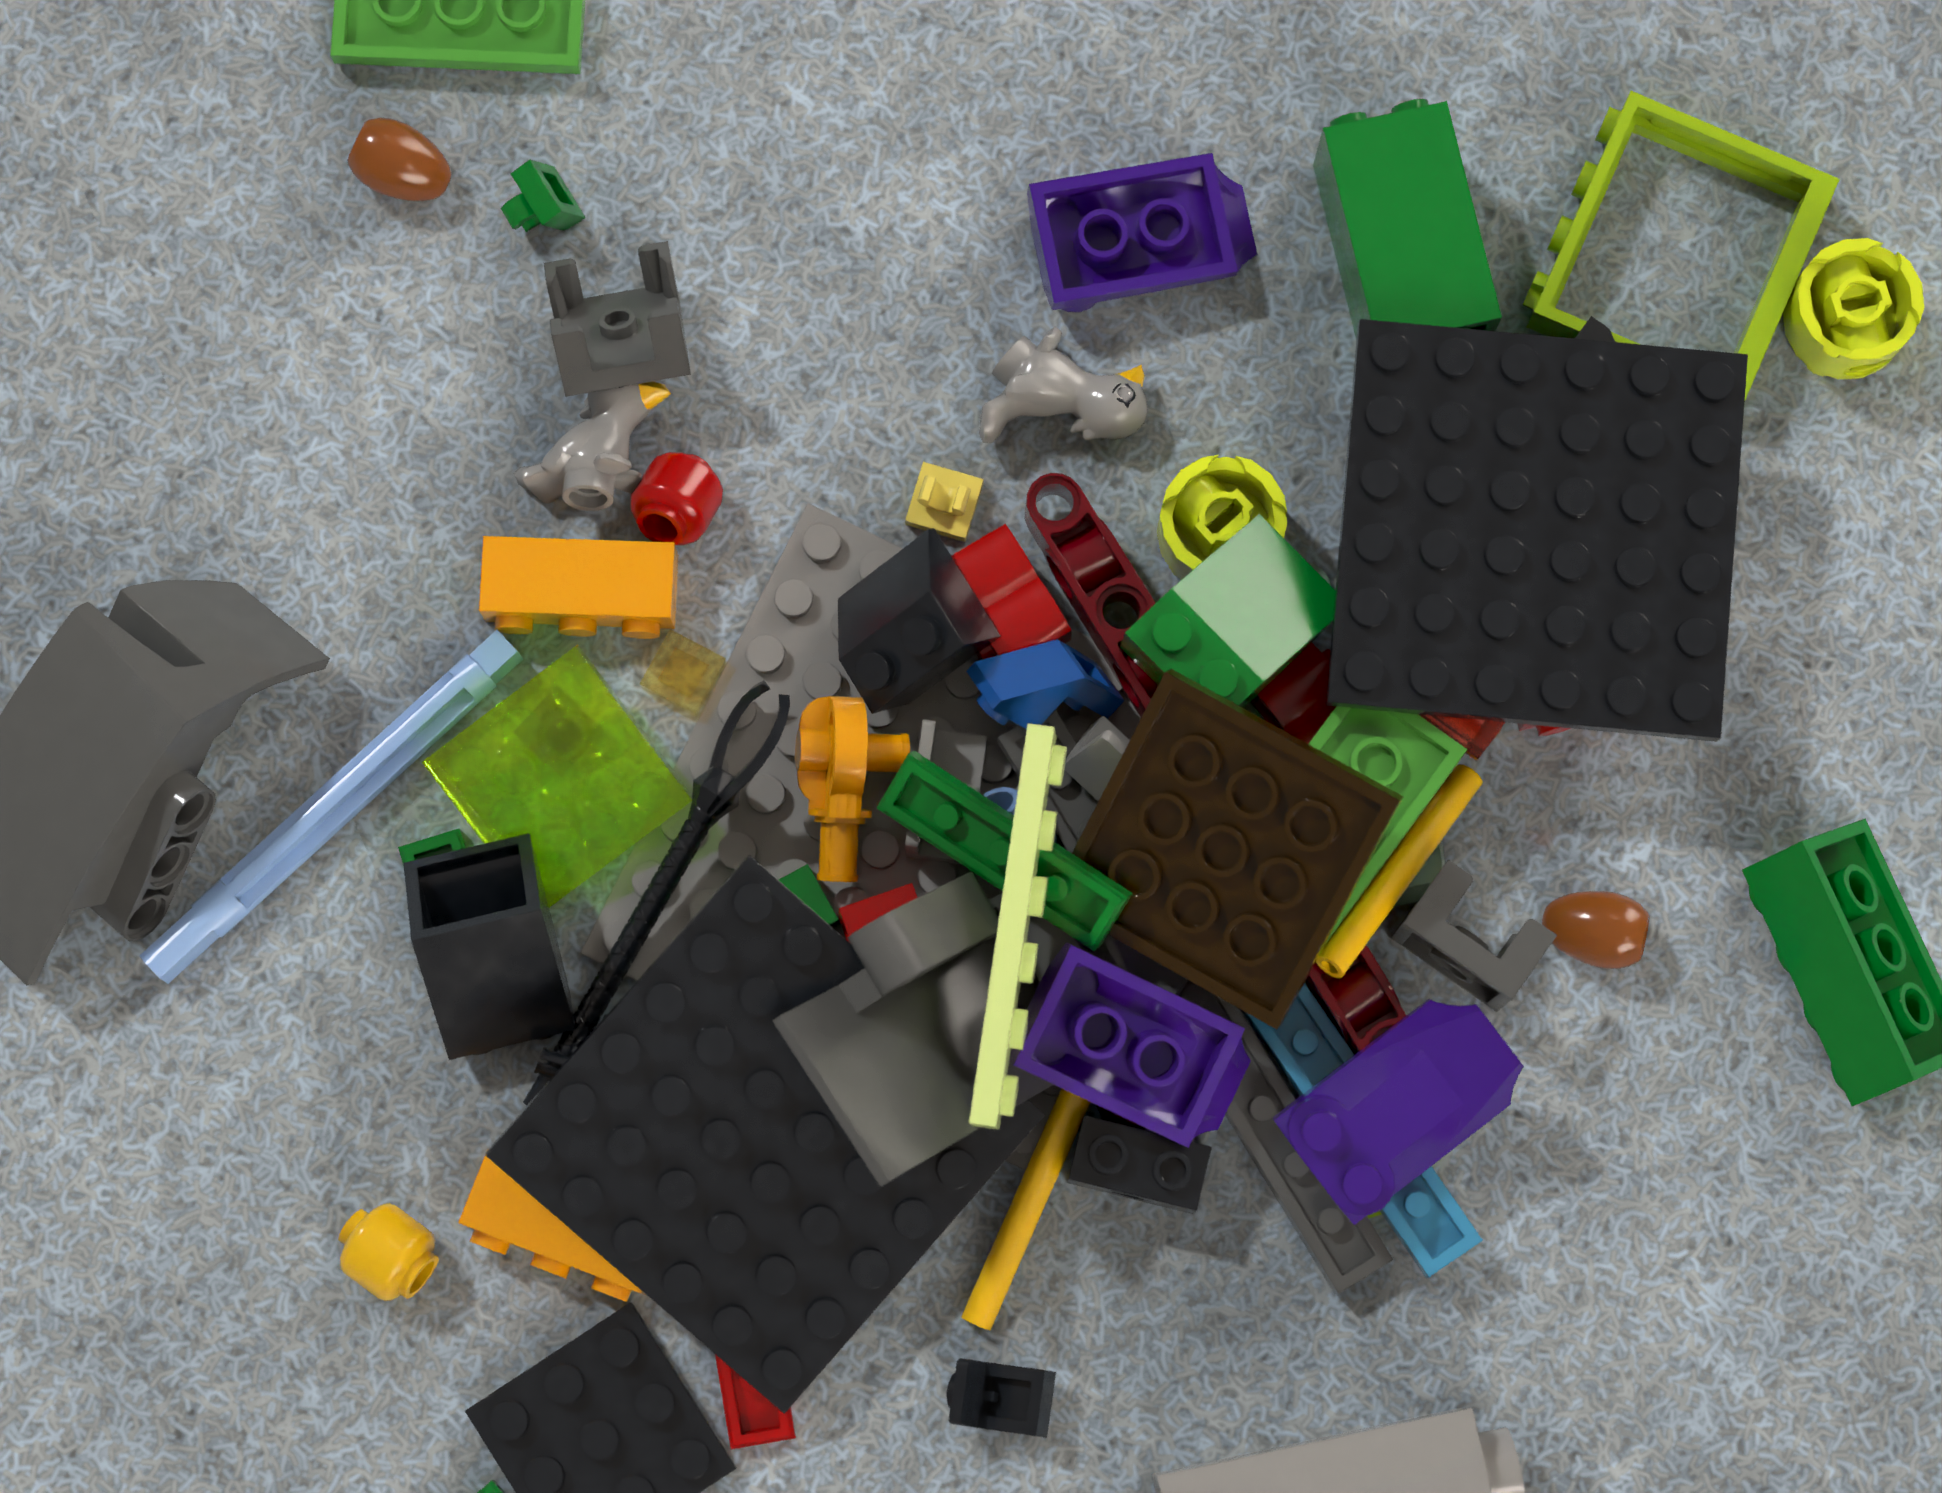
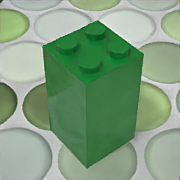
[1313,99,1502,338]

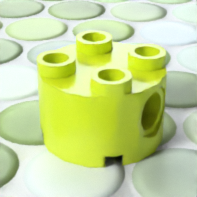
[1783,238,1925,380]
[1157,455,1287,580]

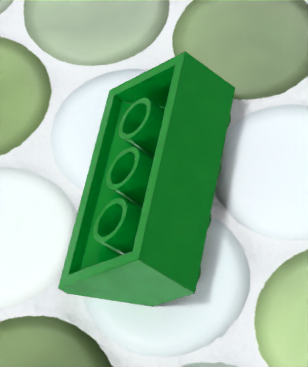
[1742,819,1942,1107]

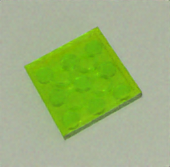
[422,644,692,908]

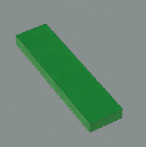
[877,751,1133,951]

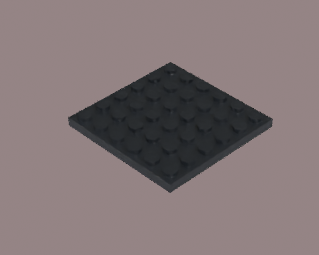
[1326,319,1748,742]
[485,854,1045,1414]

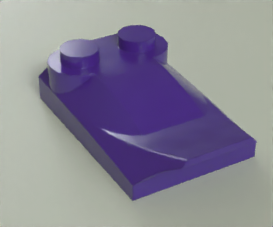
[1027,153,1257,312]
[1009,942,1251,1148]
[1272,999,1524,1225]

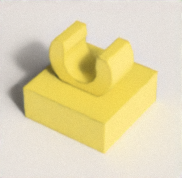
[905,462,984,542]

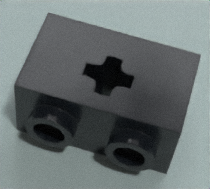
[1067,1115,1212,1214]

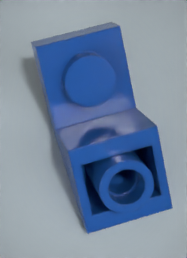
[966,639,1124,729]

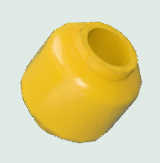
[338,1203,438,1301]

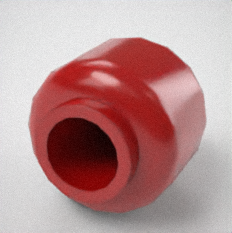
[630,452,723,546]

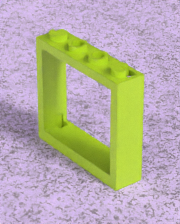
[1523,91,1840,400]

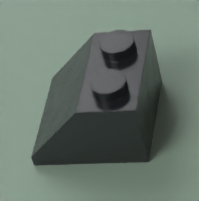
[838,528,1000,714]

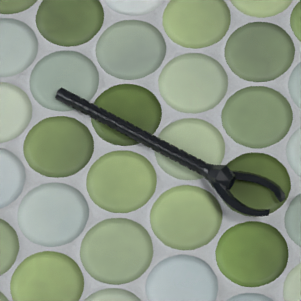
[523,680,790,1105]

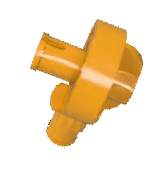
[795,696,910,882]

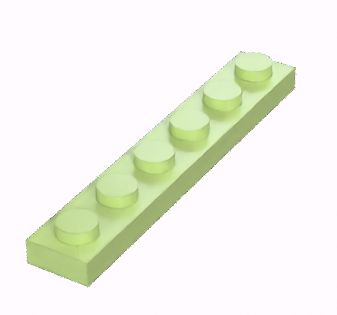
[969,723,1067,1130]

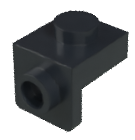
[947,1358,1056,1438]

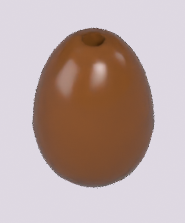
[347,118,452,201]
[1542,891,1650,969]

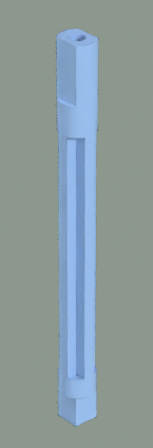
[139,630,523,984]

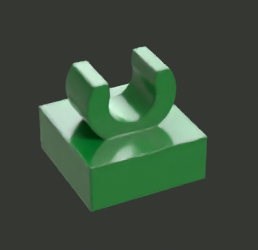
[500,159,586,232]

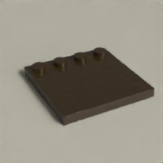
[1072,669,1404,1030]

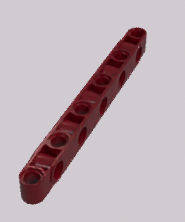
[1024,473,1407,1055]

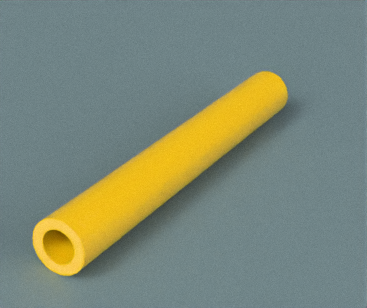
[1316,764,1483,978]
[961,1088,1091,1331]

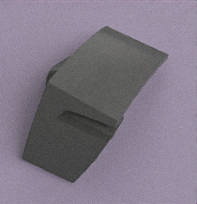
[0,580,330,986]
[772,871,1189,1187]

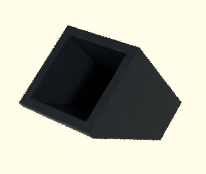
[403,833,576,1060]

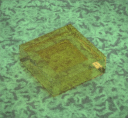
[640,629,727,717]

